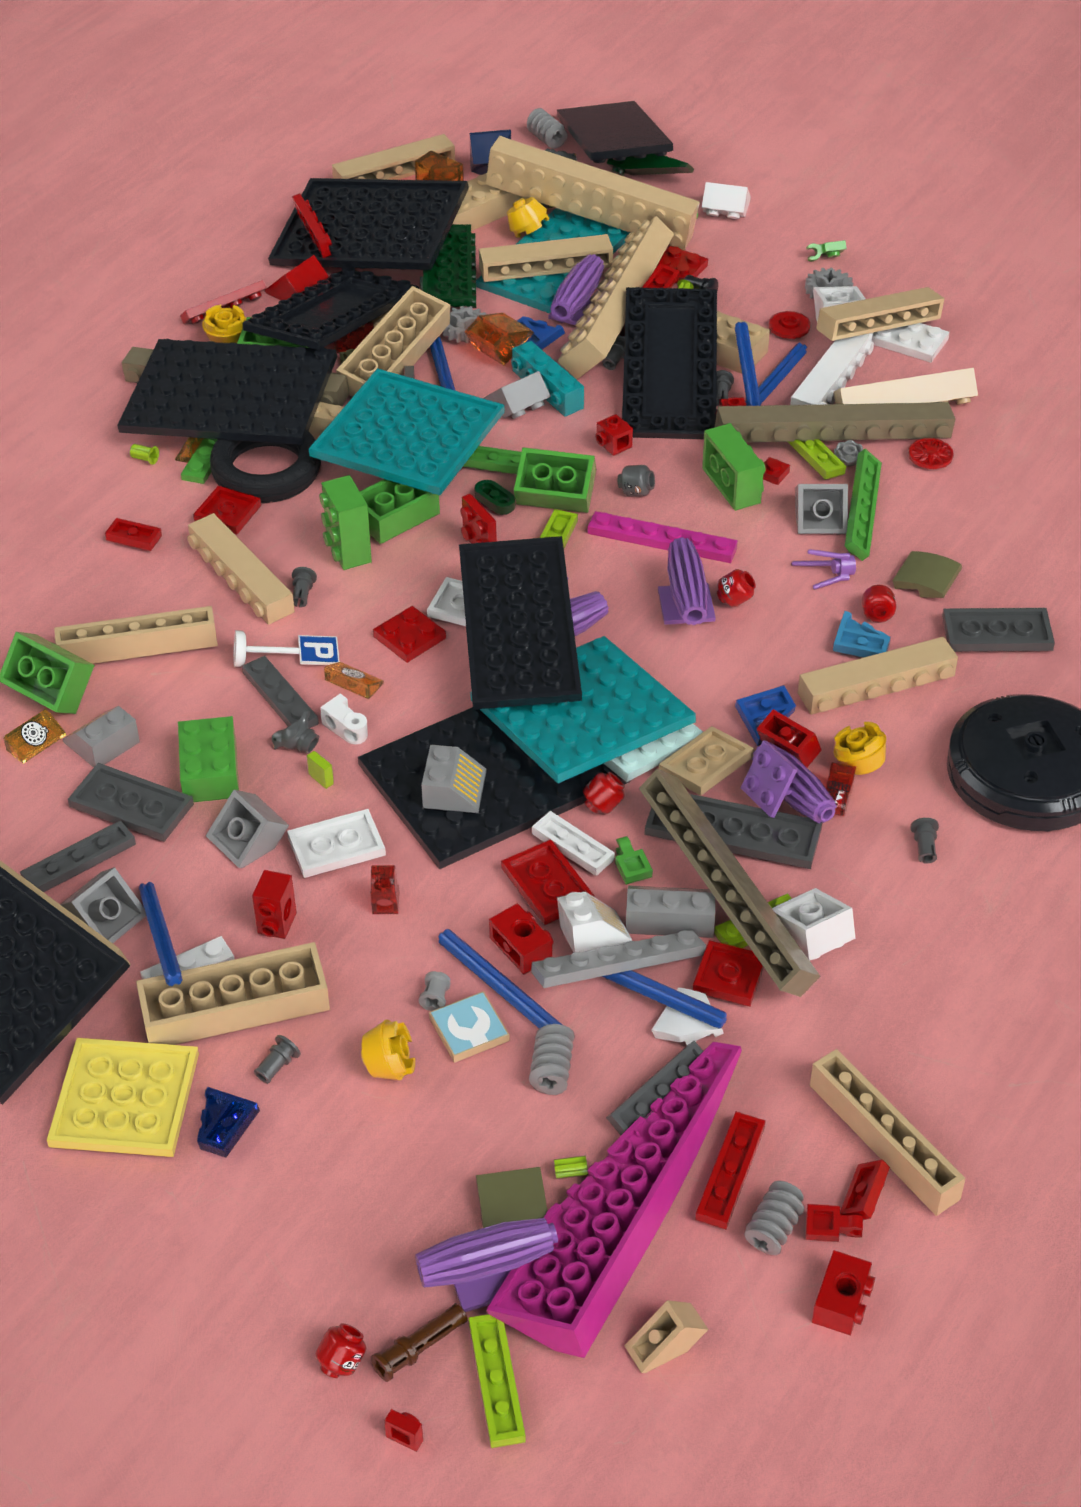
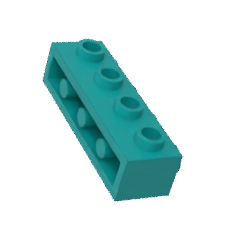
[511,341,584,417]

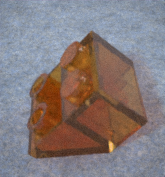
[415,151,464,181]
[465,313,534,366]

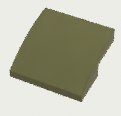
[892,551,962,598]
[476,1167,547,1228]

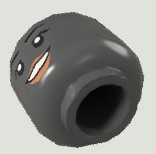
[617,465,655,497]

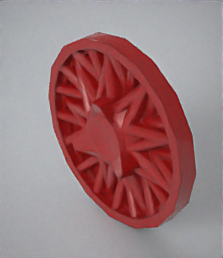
[769,311,811,339]
[908,438,954,469]

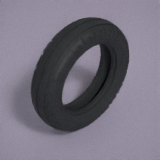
[210,431,321,503]

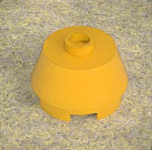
[507,197,549,238]
[202,305,246,343]
[833,722,886,775]
[361,1019,415,1080]

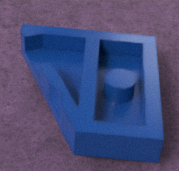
[505,316,565,350]
[735,685,796,746]

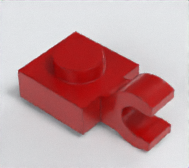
[806,1204,863,1242]

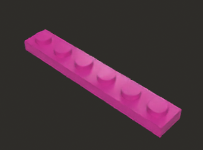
[588,511,738,563]

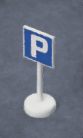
[233,630,340,667]

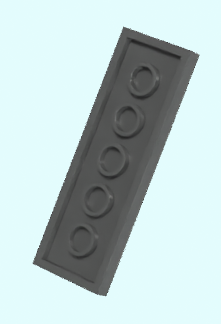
[644,794,823,869]

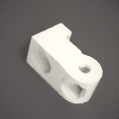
[320,694,368,745]

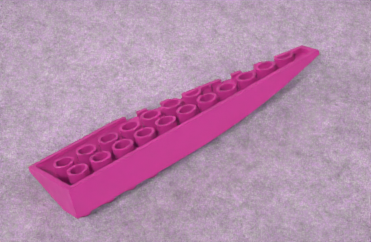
[486,1042,742,1358]

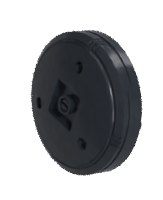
[947,694,1081,832]

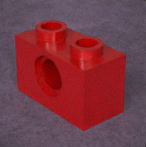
[756,709,822,768]
[252,870,297,939]
[489,903,554,975]
[812,1250,876,1336]

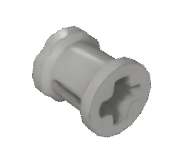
[419,971,451,1011]

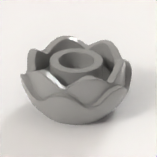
[834,440,863,466]

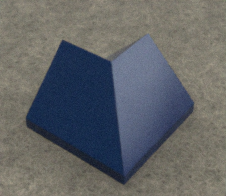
[469,129,511,175]

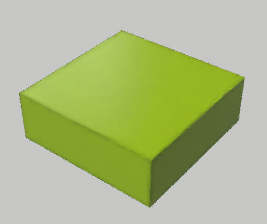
[307,751,334,789]

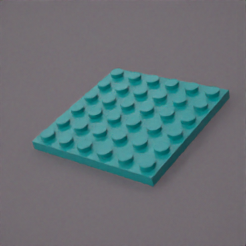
[309,368,505,495]
[470,636,696,783]

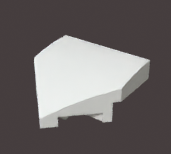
[652,987,724,1045]

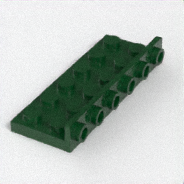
[423,224,476,308]

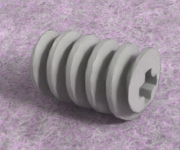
[527,108,568,149]
[529,1024,575,1095]
[744,1181,804,1255]

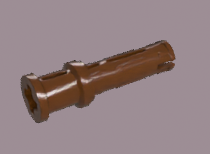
[371,1303,468,1382]

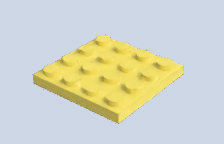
[47,1038,199,1157]

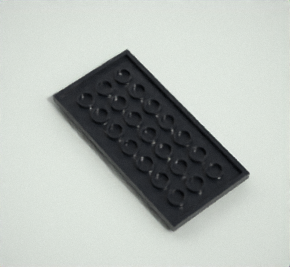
[459,536,582,710]

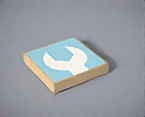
[429,991,510,1063]

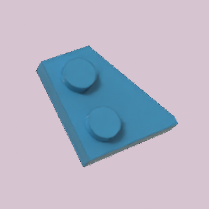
[833,611,891,658]

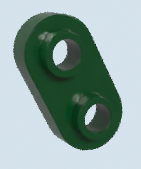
[475,480,515,515]

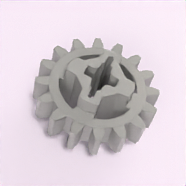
[805,268,854,298]
[443,306,489,343]

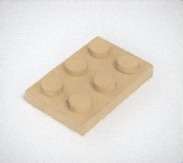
[659,726,754,796]

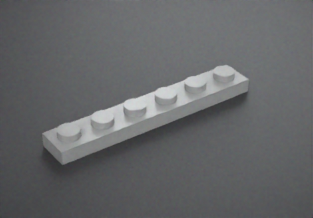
[531,930,706,988]

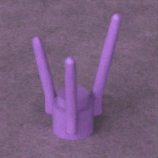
[791,549,856,589]

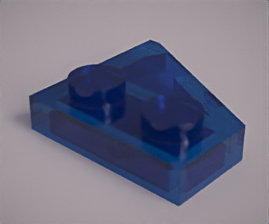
[197,1087,260,1158]

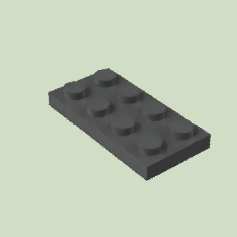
[942,608,1055,652]
[68,763,194,842]

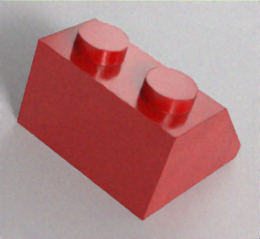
[264,255,329,300]

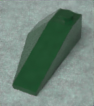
[607,154,694,176]

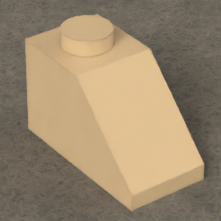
[624,1300,709,1373]

